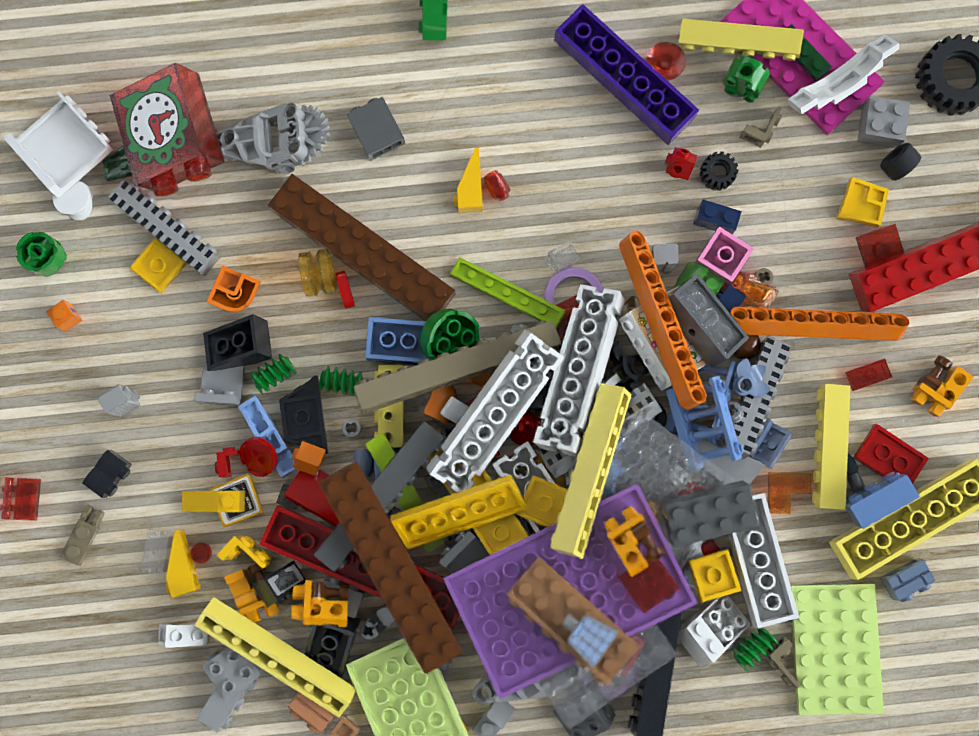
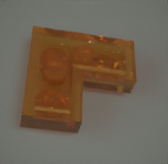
[768,472,812,514]

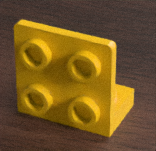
[217,535,273,568]

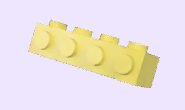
[374,365,405,448]

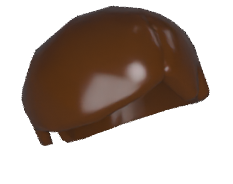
[733,335,761,359]

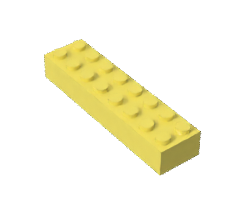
[828,459,979,580]

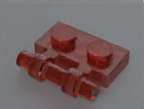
[0,477,41,521]

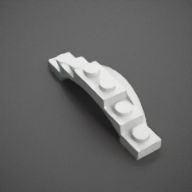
[788,34,899,115]

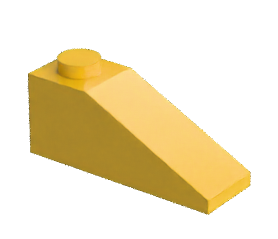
[454,148,483,213]
[182,491,245,512]
[165,529,201,598]

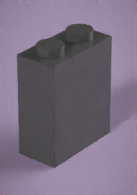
[347,96,405,161]

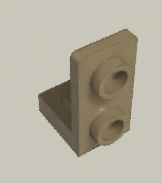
[739,106,782,148]
[766,637,801,689]

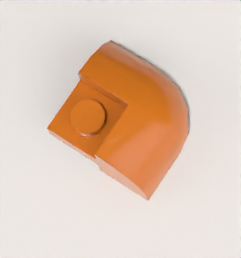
[206,265,261,312]
[423,385,458,425]

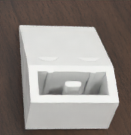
[678,595,751,667]

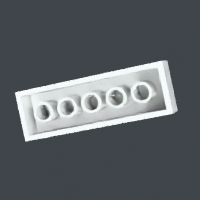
[727,493,799,628]

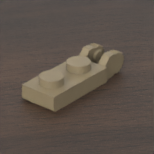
[60,504,105,566]

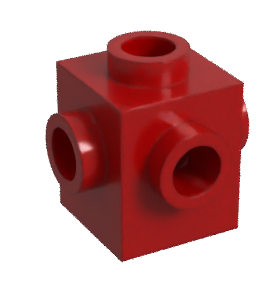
[664,147,697,181]

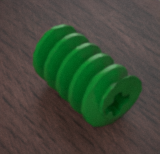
[250,354,297,395]
[319,366,364,396]
[732,627,779,673]

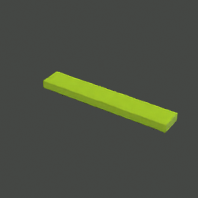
[450,257,566,330]
[365,433,445,553]

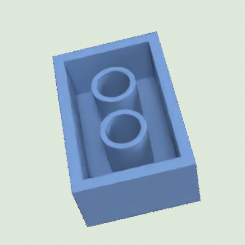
[365,317,426,365]
[845,472,920,529]

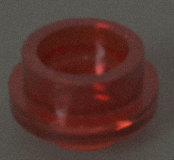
[191,542,212,563]

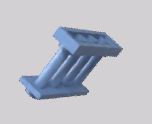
[665,361,738,445]
[666,376,743,472]

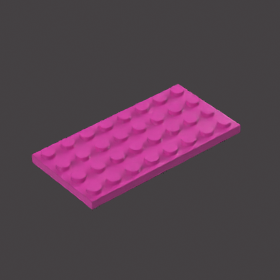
[719,0,885,135]

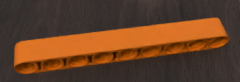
[619,230,707,410]
[730,307,910,341]

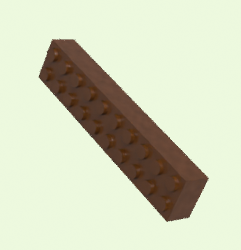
[268,174,456,322]
[318,460,463,675]

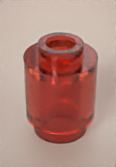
[484,170,511,201]

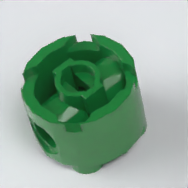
[723,56,770,103]
[16,231,67,277]

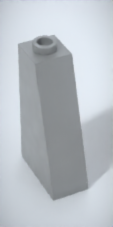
[679,438,765,485]

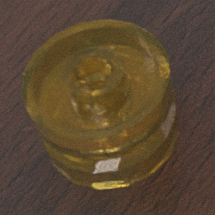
[299,249,336,297]

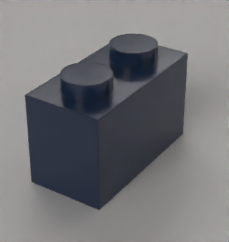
[693,199,742,234]

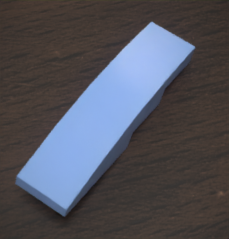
[238,395,298,479]

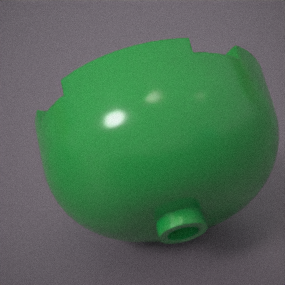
[420,308,482,361]

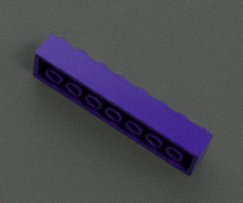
[554,4,699,145]

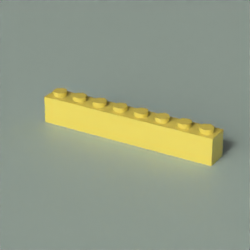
[550,384,631,559]
[194,597,356,718]

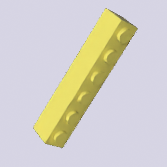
[679,19,804,61]
[812,384,850,510]

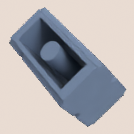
[880,558,935,602]

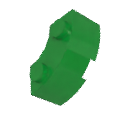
[419,0,448,41]

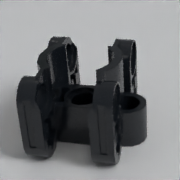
[609,341,660,393]

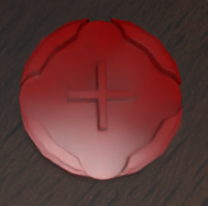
[239,437,278,477]

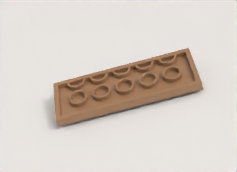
[507,557,640,686]

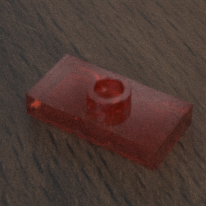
[845,359,892,391]

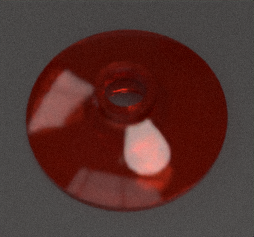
[646,42,686,80]

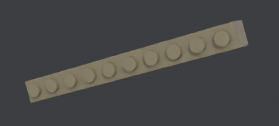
[354,320,562,415]

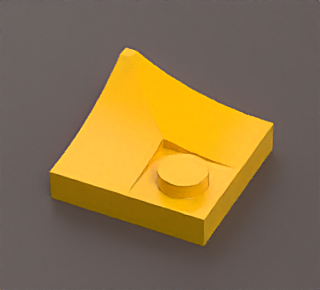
[836,177,889,228]

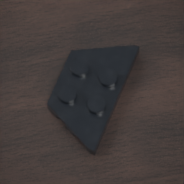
[279,375,329,454]

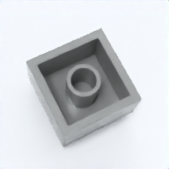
[857,96,910,148]

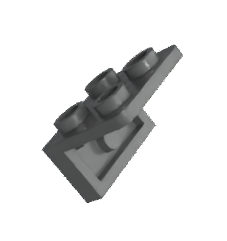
[439,530,490,574]
[553,681,616,736]

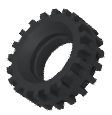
[915,34,979,116]

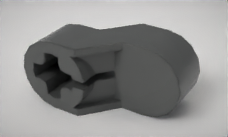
[359,604,395,640]

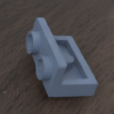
[749,418,792,469]

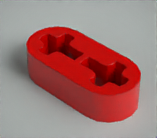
[335,270,355,309]

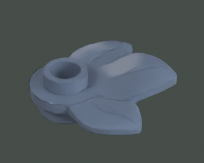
[733,359,770,397]

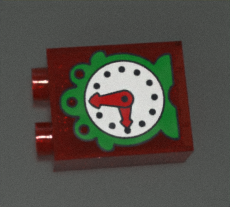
[109,63,225,197]

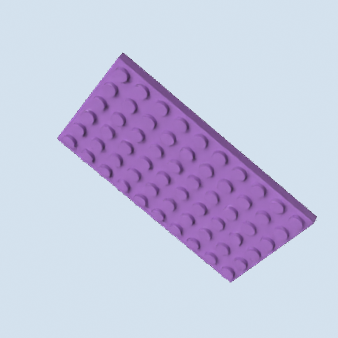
[443,484,698,699]

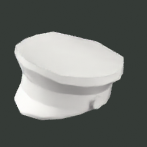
[52,181,93,221]

